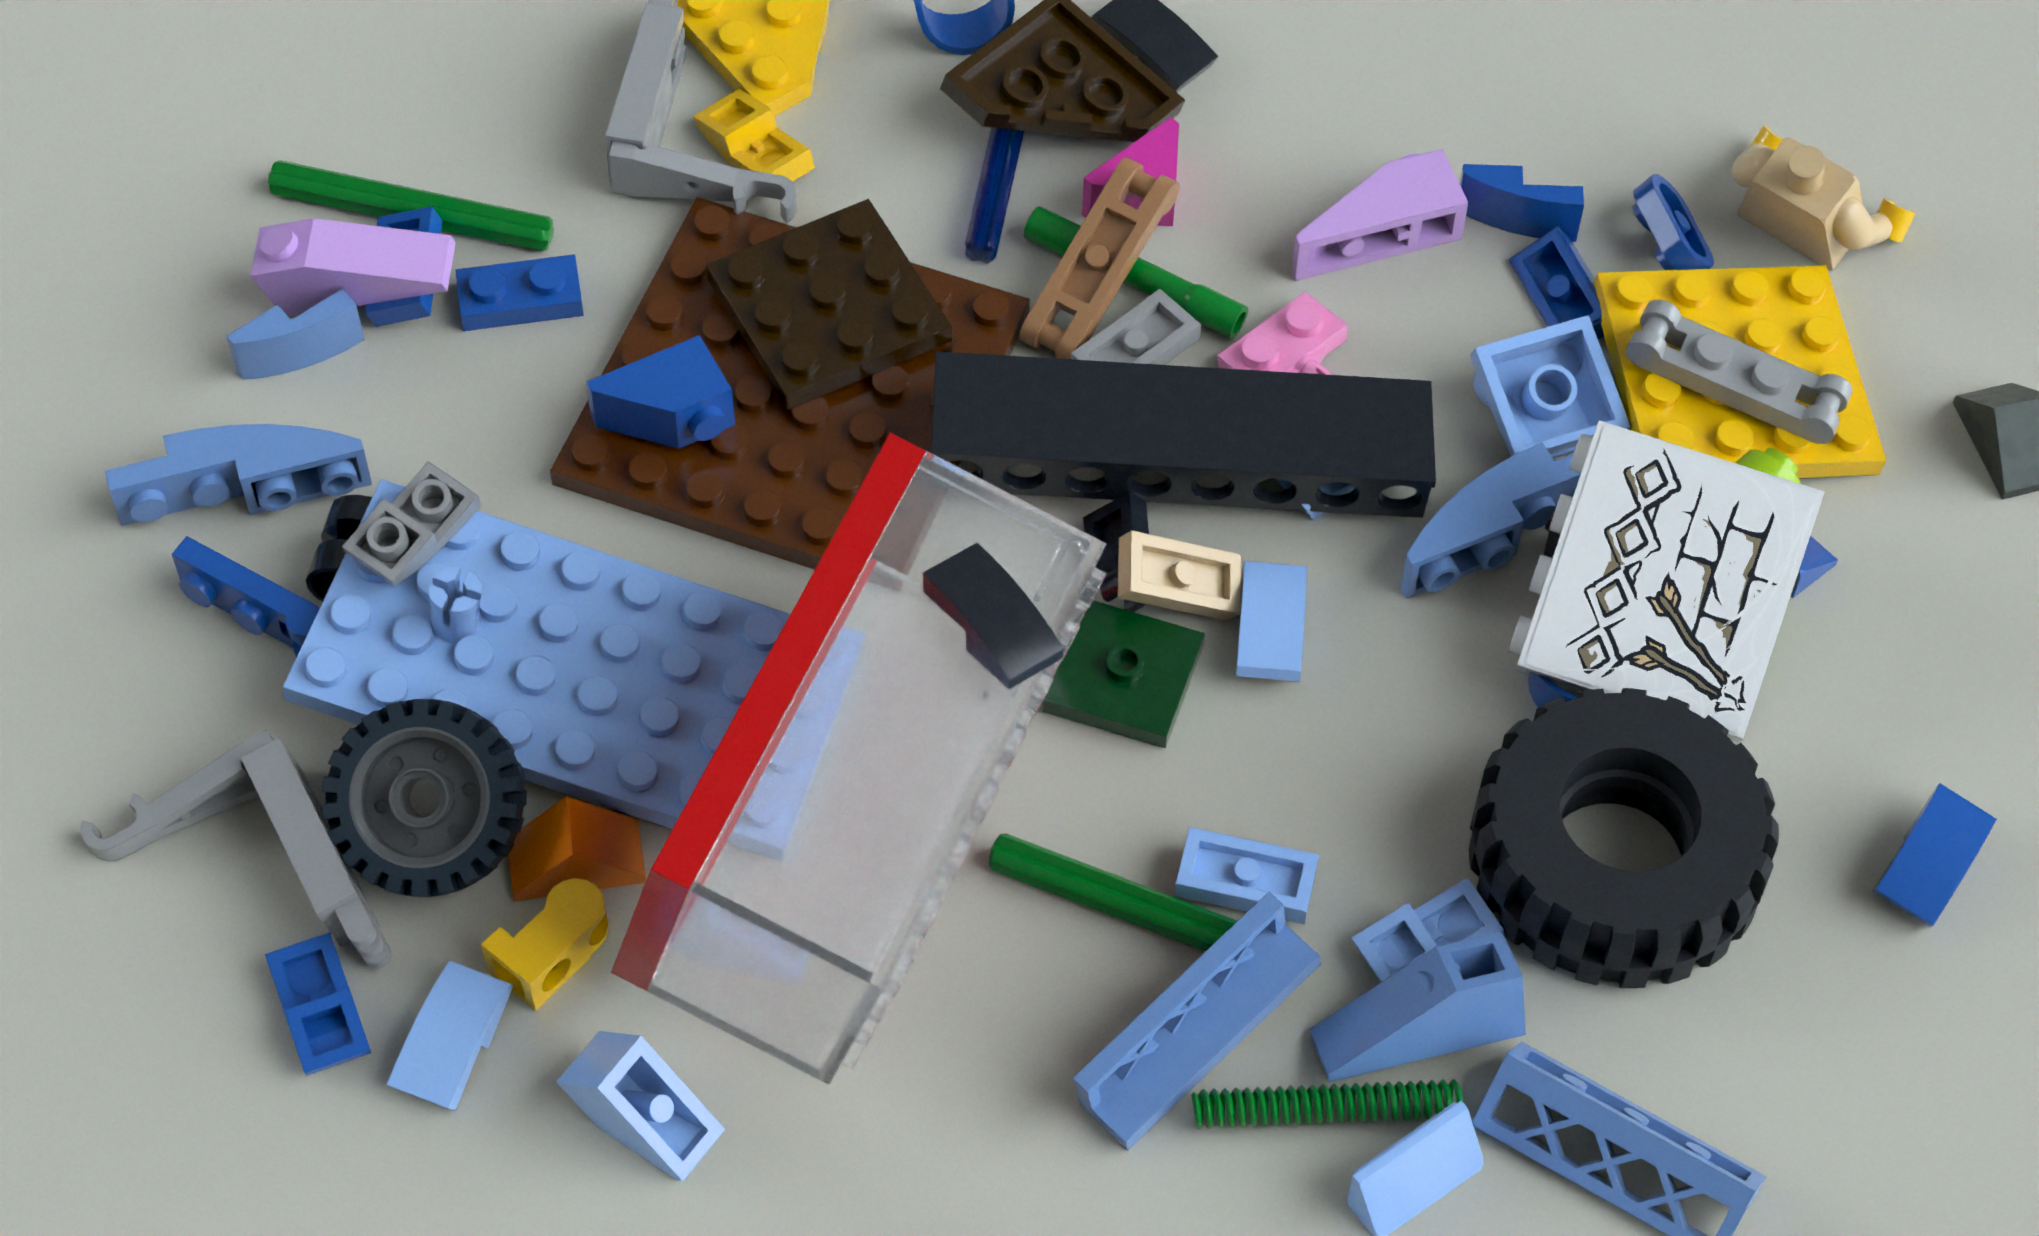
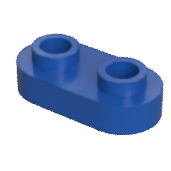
[1632,174,1714,270]

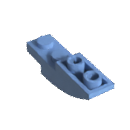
[105,424,372,526]
[1400,442,1581,599]

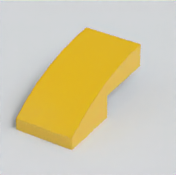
[693,88,815,182]

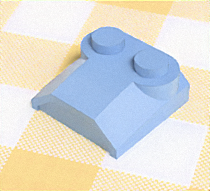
[1470,315,1631,458]

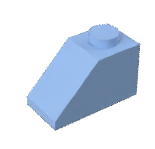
[556,1031,725,1181]

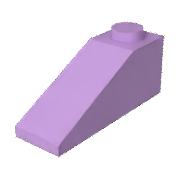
[1291,149,1468,281]
[250,218,456,318]

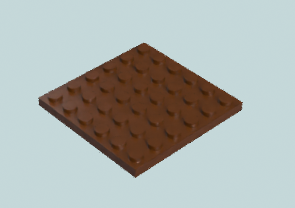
[550,197,1030,596]

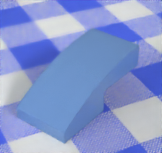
[226,289,365,380]

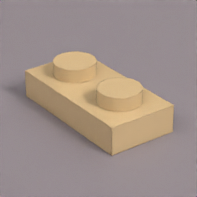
[1118,531,1241,621]

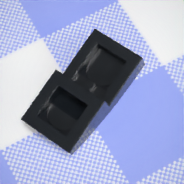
[1091,0,1219,92]
[923,542,1063,690]

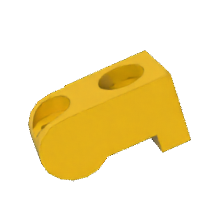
[481,878,609,1011]

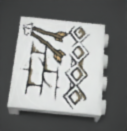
[1508,420,1825,744]

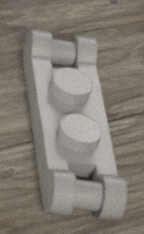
[1626,300,1853,444]

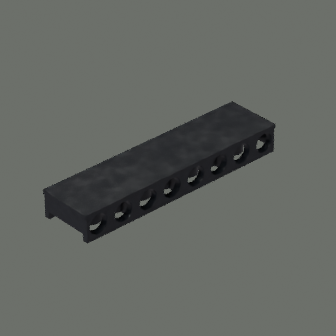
[931,351,1436,518]

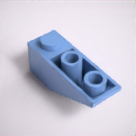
[1309,931,1526,1082]

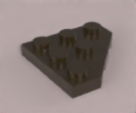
[940,0,1185,142]

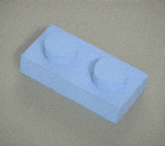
[1174,827,1319,924]

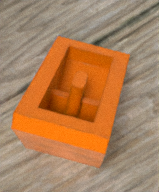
[508,796,646,902]

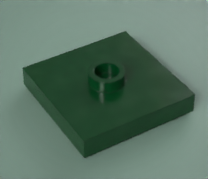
[1043,598,1205,748]

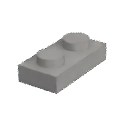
[1071,288,1201,365]

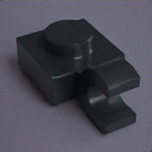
[1083,492,1149,612]

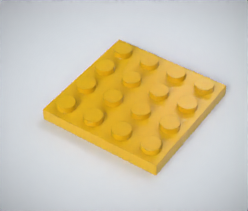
[1593,265,1887,478]

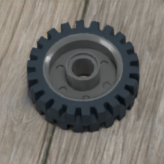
[321,699,527,897]

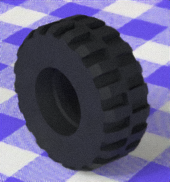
[1468,688,1779,989]

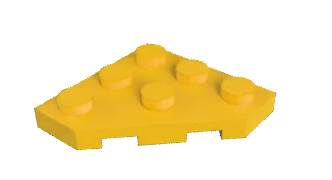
[677,0,830,116]

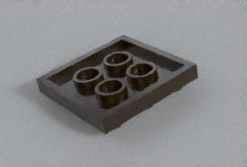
[706,198,952,410]

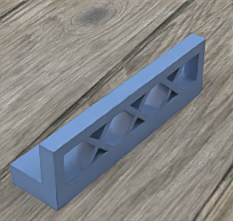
[1073,892,1321,1151]
[1472,1042,1767,1236]

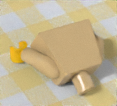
[1732,125,1916,271]

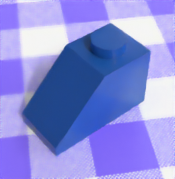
[586,335,735,449]

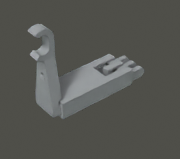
[605,0,797,224]
[80,729,392,968]

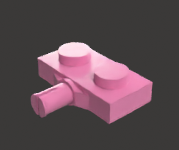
[1217,292,1347,375]

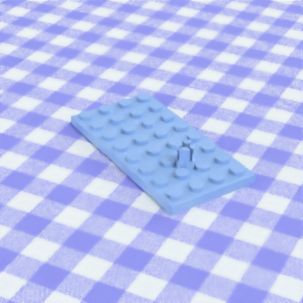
[283,479,864,865]

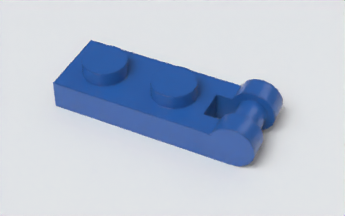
[171,536,320,658]

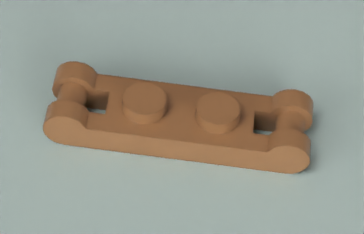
[1019,157,1180,359]

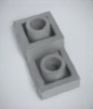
[342,461,481,587]

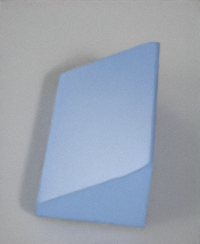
[1347,1101,1483,1236]

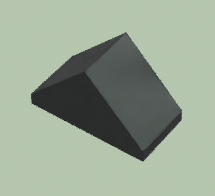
[1953,383,2039,500]

